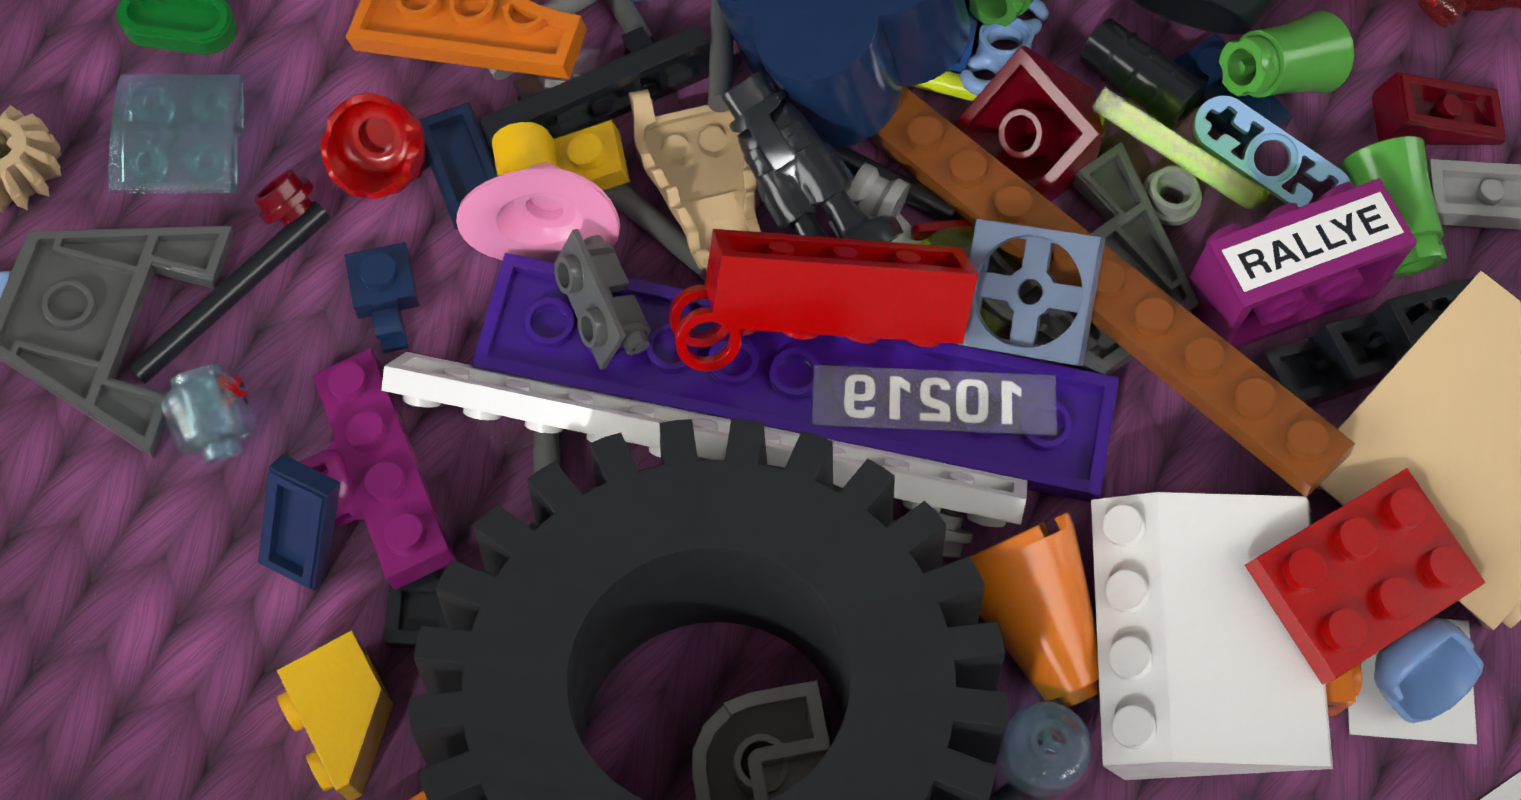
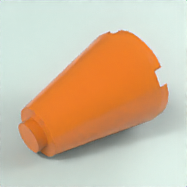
[970,512,1100,708]

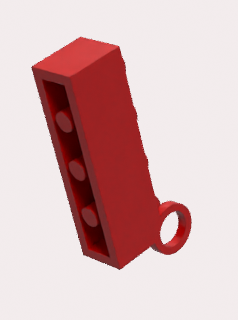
[669,229,978,371]

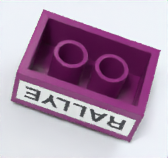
[1188,178,1417,349]

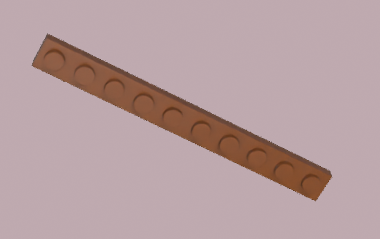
[868,86,1355,498]

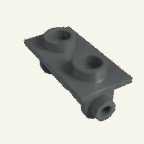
[554,229,651,370]

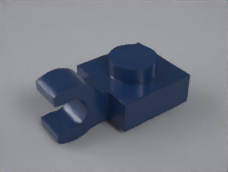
[344,242,419,353]

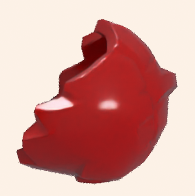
[320,92,426,199]

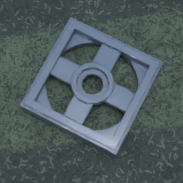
[955,219,1106,366]

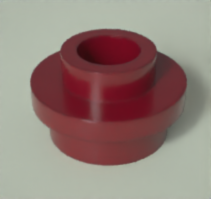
[254,170,314,226]

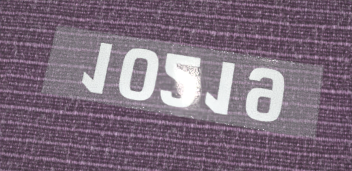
[812,365,1057,435]

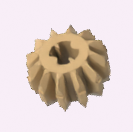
[0,105,62,213]

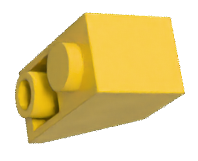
[277,630,393,800]

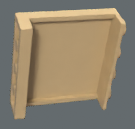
[1317,271,1521,630]

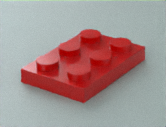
[1244,468,1486,685]

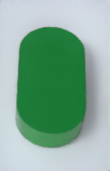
[116,0,237,55]

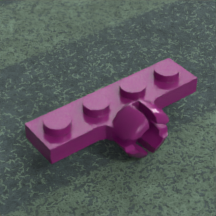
[299,348,456,590]

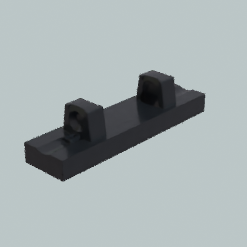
[480,24,710,162]

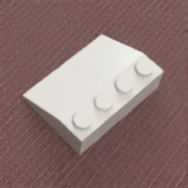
[1091,492,1333,780]

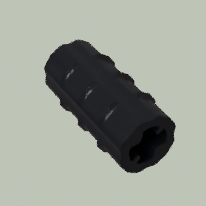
[1080,18,1206,129]

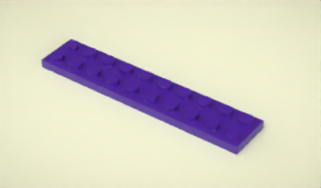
[471,253,1119,502]

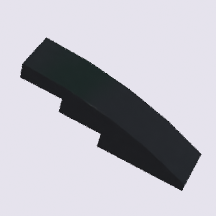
[1251,277,1475,406]

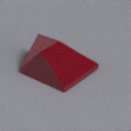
[953,46,1104,202]

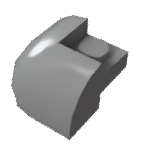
[692,680,830,800]

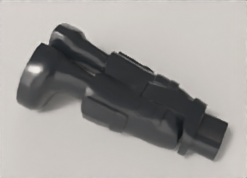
[721,70,904,242]

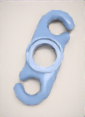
[959,0,1049,95]

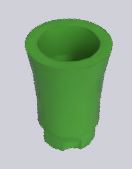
[1219,10,1354,98]
[1339,136,1447,279]

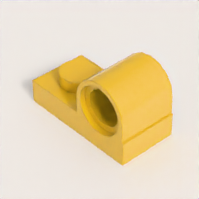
[492,120,630,190]

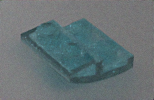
[108,74,244,193]

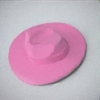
[456,163,620,262]

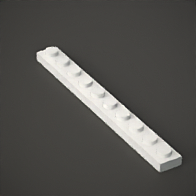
[382,352,1027,527]

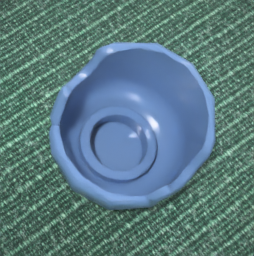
[1374,618,1484,723]

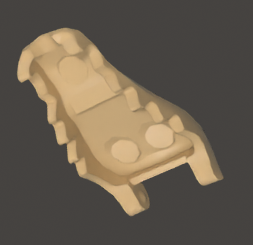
[628,87,761,272]

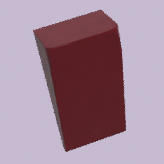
[1372,72,1507,145]

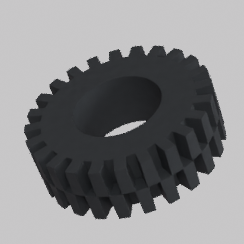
[409,419,1008,800]

